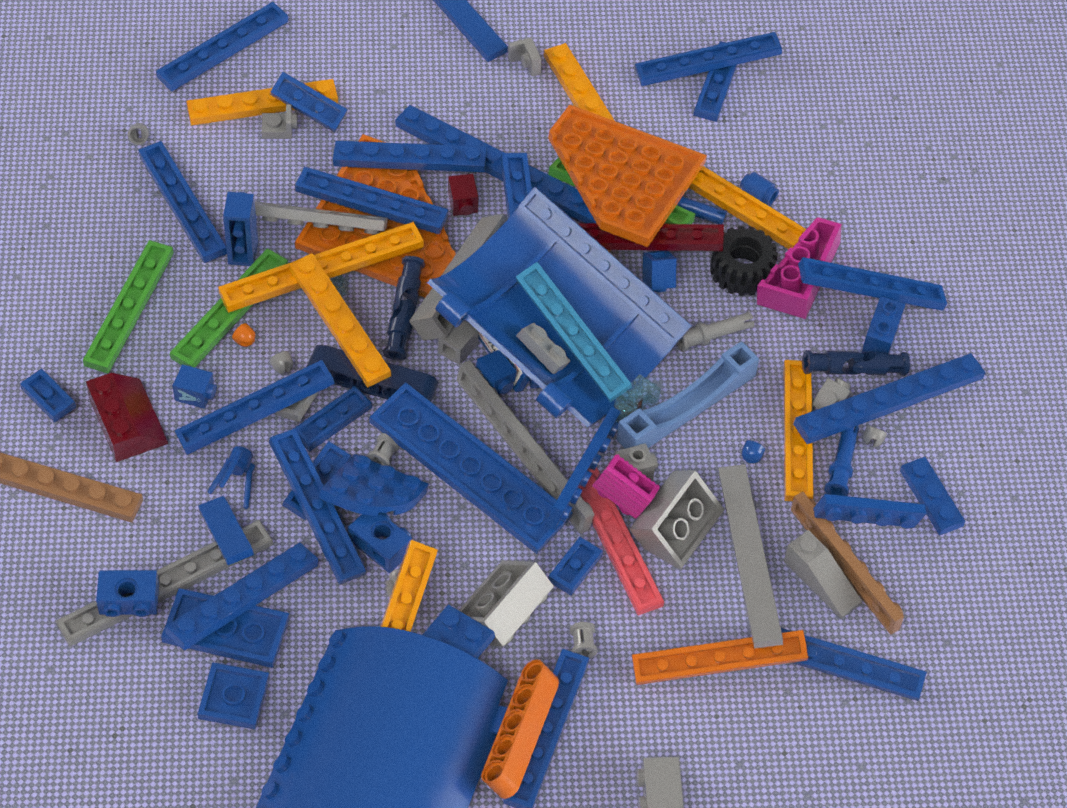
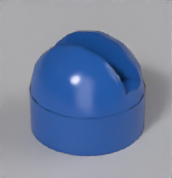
[742,440,765,464]

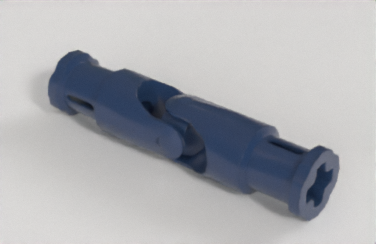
[383,256,425,361]
[802,350,910,376]

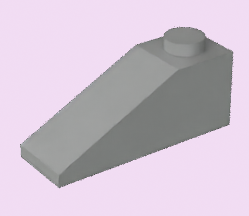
[784,530,862,619]

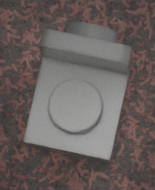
[508,37,541,77]
[261,104,297,139]

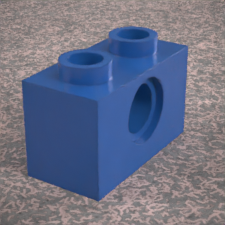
[861,296,906,354]
[348,513,412,574]
[96,570,159,617]

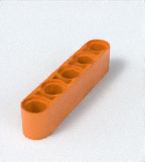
[481,659,559,799]

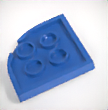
[319,454,429,516]

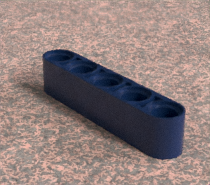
[306,345,439,402]

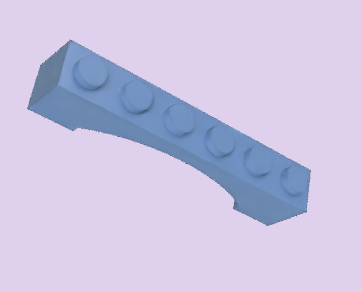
[616,341,759,449]

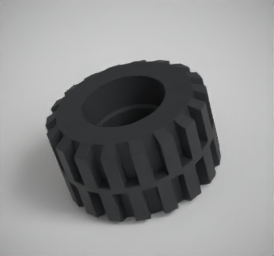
[710,226,778,296]

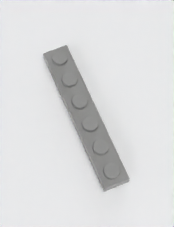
[255,201,388,234]

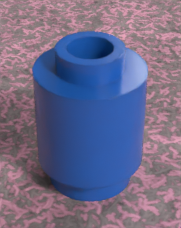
[740,172,779,206]

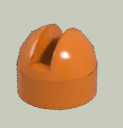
[232,323,255,347]

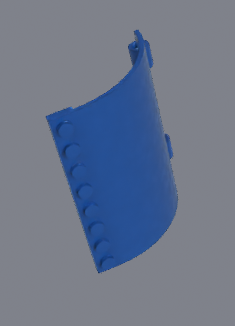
[427,187,693,428]
[256,626,508,808]

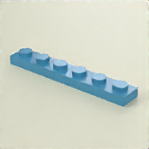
[516,262,632,402]

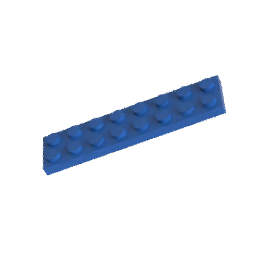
[369,382,573,554]

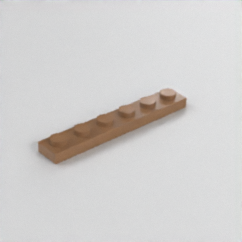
[0,452,143,523]
[791,492,904,635]

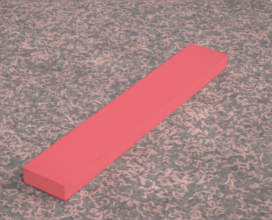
[579,468,664,615]

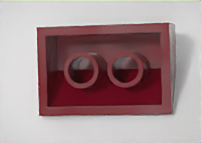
[86,372,168,462]

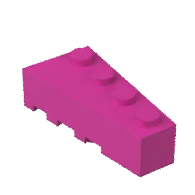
[757,217,842,319]

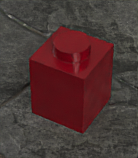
[448,173,479,216]

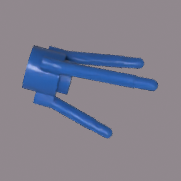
[207,446,255,509]

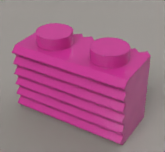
[592,454,660,519]

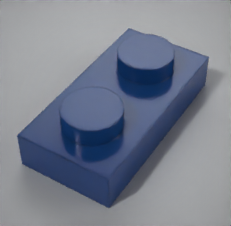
[20,368,76,423]
[548,537,603,596]

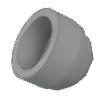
[128,123,149,145]
[269,351,293,374]
[863,425,887,448]

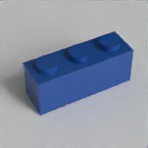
[223,192,258,266]

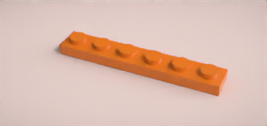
[632,630,808,685]

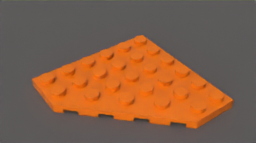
[548,105,707,247]
[295,134,456,298]

